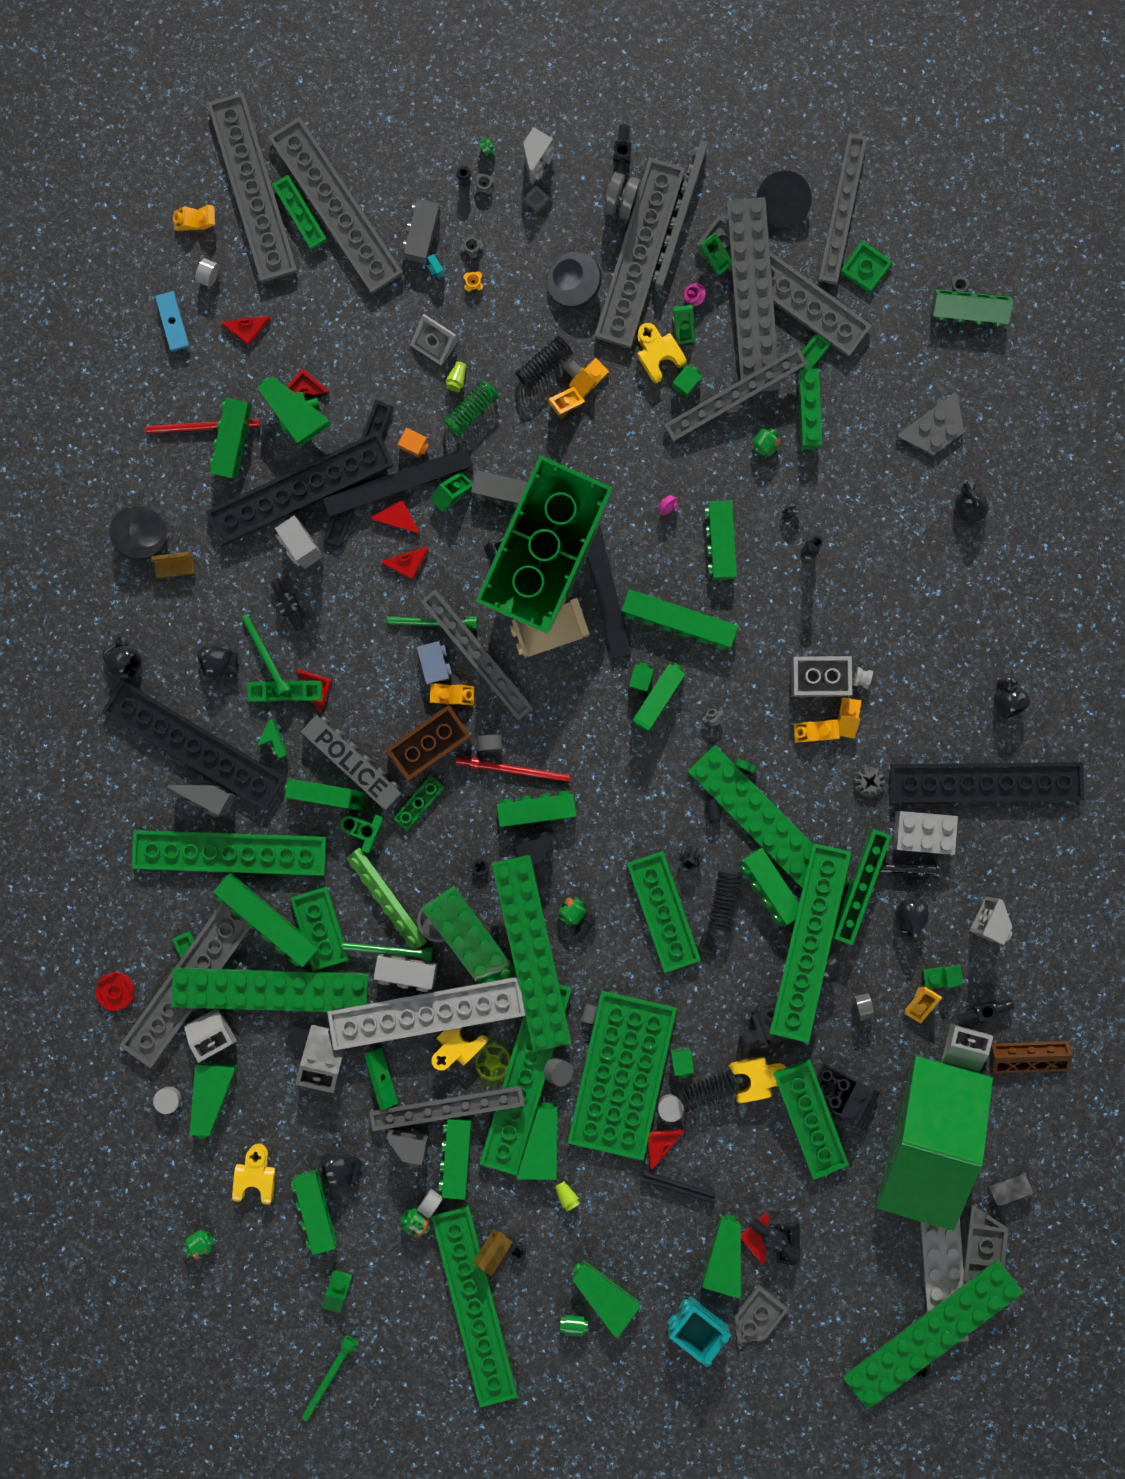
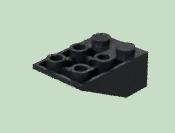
[817,1063,880,1127]

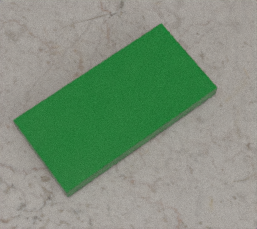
[290,886,350,972]

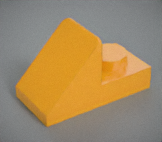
[569,358,609,398]
[547,387,585,419]
[838,697,861,739]
[904,987,942,1023]

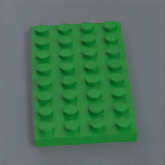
[568,990,677,1160]

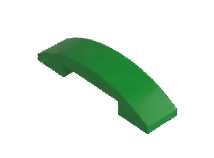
[247,681,323,701]

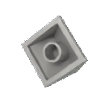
[410,314,458,365]

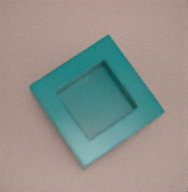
[427,254,445,279]

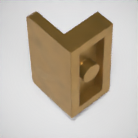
[151,552,196,579]
[473,1229,512,1276]

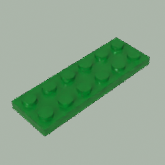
[627,851,701,973]
[422,886,517,984]
[773,1059,849,1180]

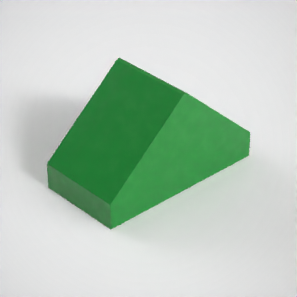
[475,455,614,634]
[875,1054,993,1231]

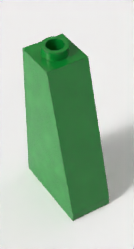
[257,376,331,447]
[631,663,685,732]
[284,779,366,811]
[189,1062,238,1139]
[517,1103,557,1180]
[701,1214,741,1299]
[572,1260,640,1338]

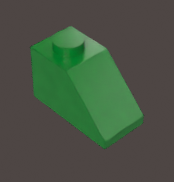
[429,472,473,512]

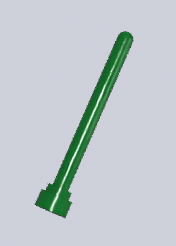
[242,615,292,697]
[386,616,478,632]
[340,942,433,963]
[302,1336,358,1422]

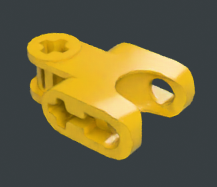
[637,323,687,384]
[432,1027,488,1070]
[729,1057,786,1103]
[232,1144,276,1205]

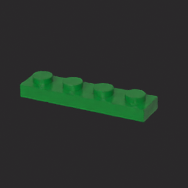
[272,175,327,250]

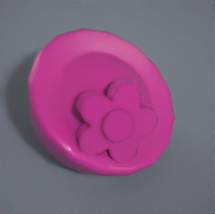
[684,283,706,307]
[658,495,678,516]

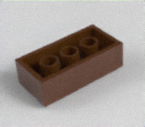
[386,705,472,782]

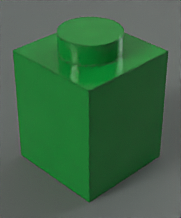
[672,365,702,398]
[628,662,654,693]
[670,1048,694,1078]

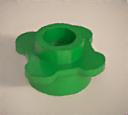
[479,136,495,156]

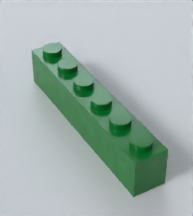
[621,589,738,651]
[833,829,892,945]
[213,873,319,967]

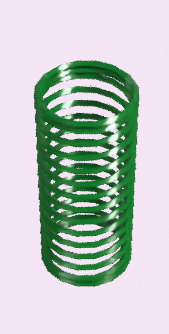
[443,380,499,437]

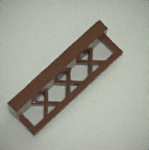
[990,1041,1073,1074]

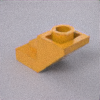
[173,205,215,231]
[430,683,474,706]
[794,720,840,743]

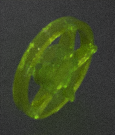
[475,1044,511,1081]

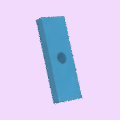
[155,291,190,352]

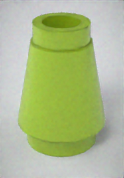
[445,362,466,392]
[555,1181,580,1212]

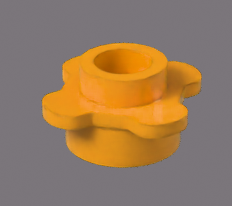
[463,272,483,292]

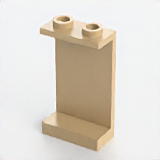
[510,598,590,658]

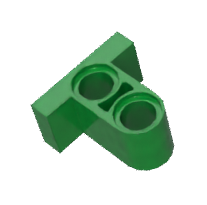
[340,815,385,853]

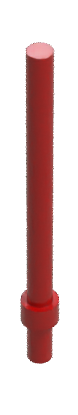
[145,419,260,434]
[456,757,570,783]

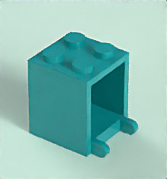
[667,1296,731,1367]

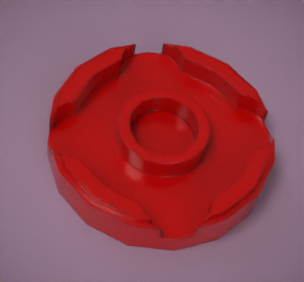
[95,972,135,1011]

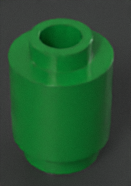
[560,1315,588,1337]

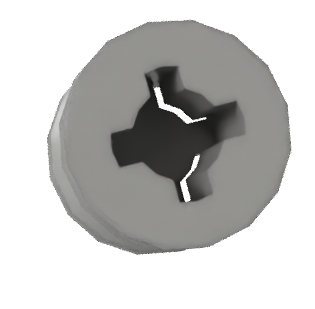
[852,667,873,689]

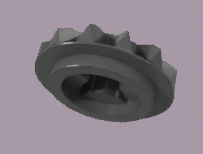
[854,767,885,797]

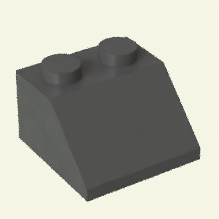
[387,1128,429,1167]

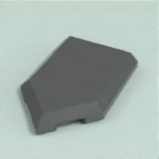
[734,1285,789,1344]

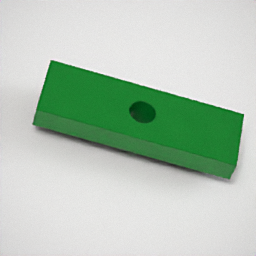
[393,775,445,831]
[364,1048,398,1110]

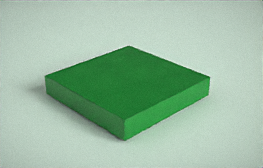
[840,240,893,294]

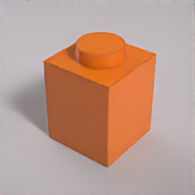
[398,427,429,458]

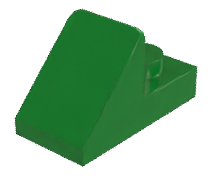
[700,232,732,275]
[672,305,695,344]
[258,720,289,759]
[922,965,963,989]
[322,1270,352,1314]

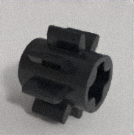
[678,846,703,870]

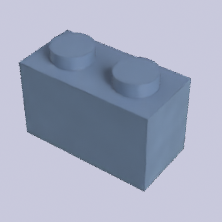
[417,641,452,685]

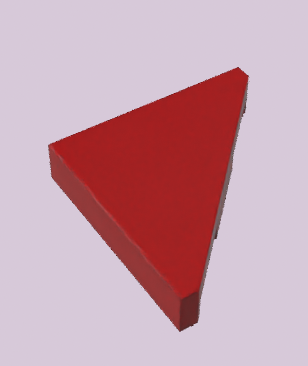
[221,315,271,346]
[287,369,330,396]
[372,500,419,533]
[381,547,429,580]
[297,669,332,713]
[648,1129,683,1169]
[741,1212,769,1264]

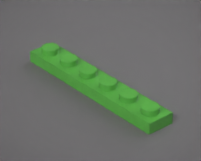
[347,848,427,950]

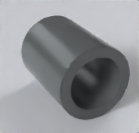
[562,358,582,379]
[581,1004,598,1024]

